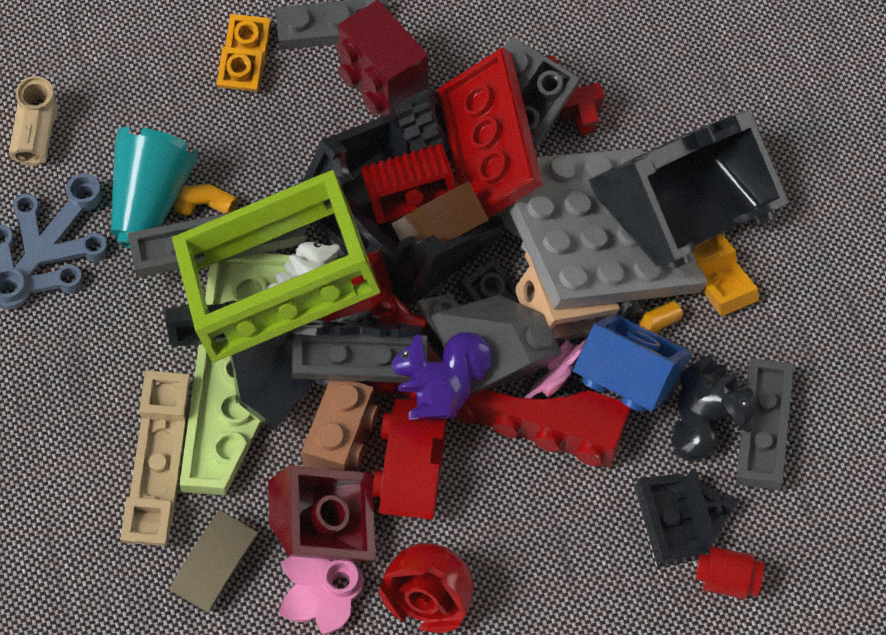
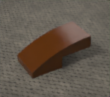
[391,181,489,243]

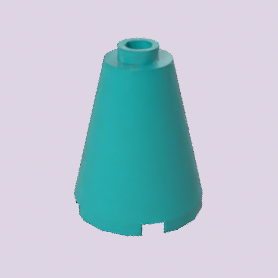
[111,127,198,249]

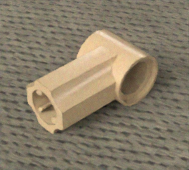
[9,76,58,166]

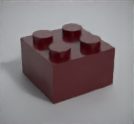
[337,0,429,120]

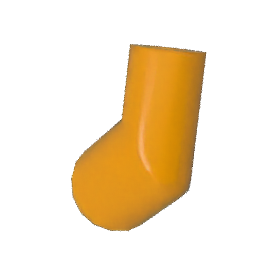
[639,301,683,334]

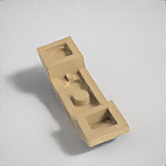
[120,370,190,546]

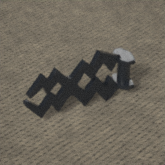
[268,319,423,346]

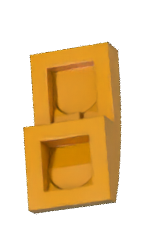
[693,233,759,317]

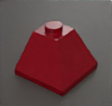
[268,465,376,563]

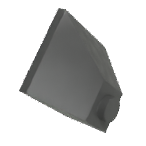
[431,295,562,395]

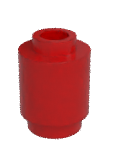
[695,546,765,600]

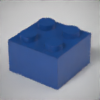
[573,313,693,412]

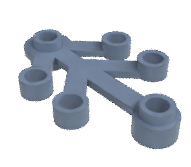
[0,173,108,309]

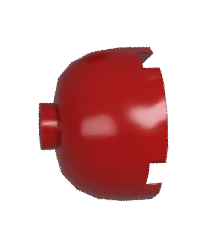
[379,543,474,633]

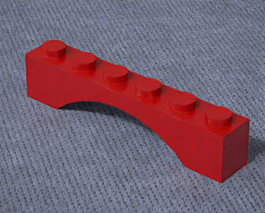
[364,321,631,468]

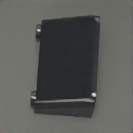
[588,109,789,271]
[302,114,504,305]

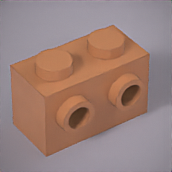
[301,380,380,471]

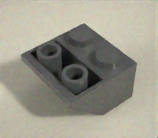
[504,36,581,149]

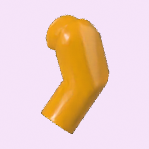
[173,184,238,216]

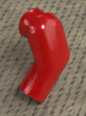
[370,293,432,338]

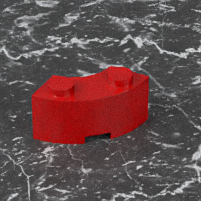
[372,399,447,520]

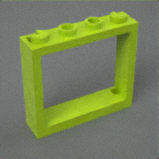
[172,170,380,363]

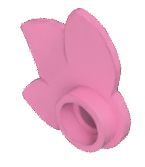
[524,339,586,399]
[279,556,364,635]

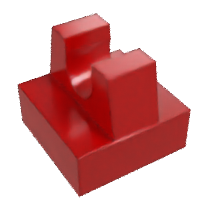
[559,82,605,137]

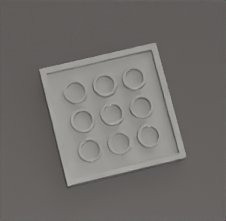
[508,148,708,310]

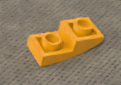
[216,14,272,92]

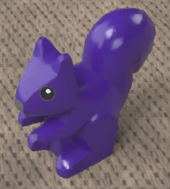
[392,332,493,420]

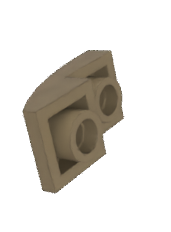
[169,509,259,613]

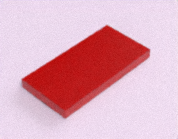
[437,47,543,218]

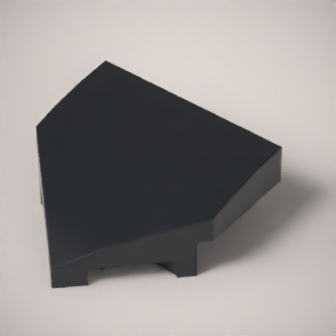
[230,336,315,432]
[634,469,739,567]

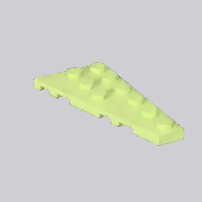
[180,253,340,495]

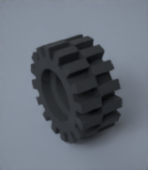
[397,88,453,162]

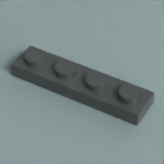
[128,212,306,278]

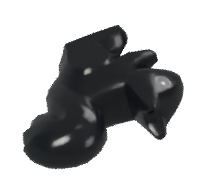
[670,354,757,461]

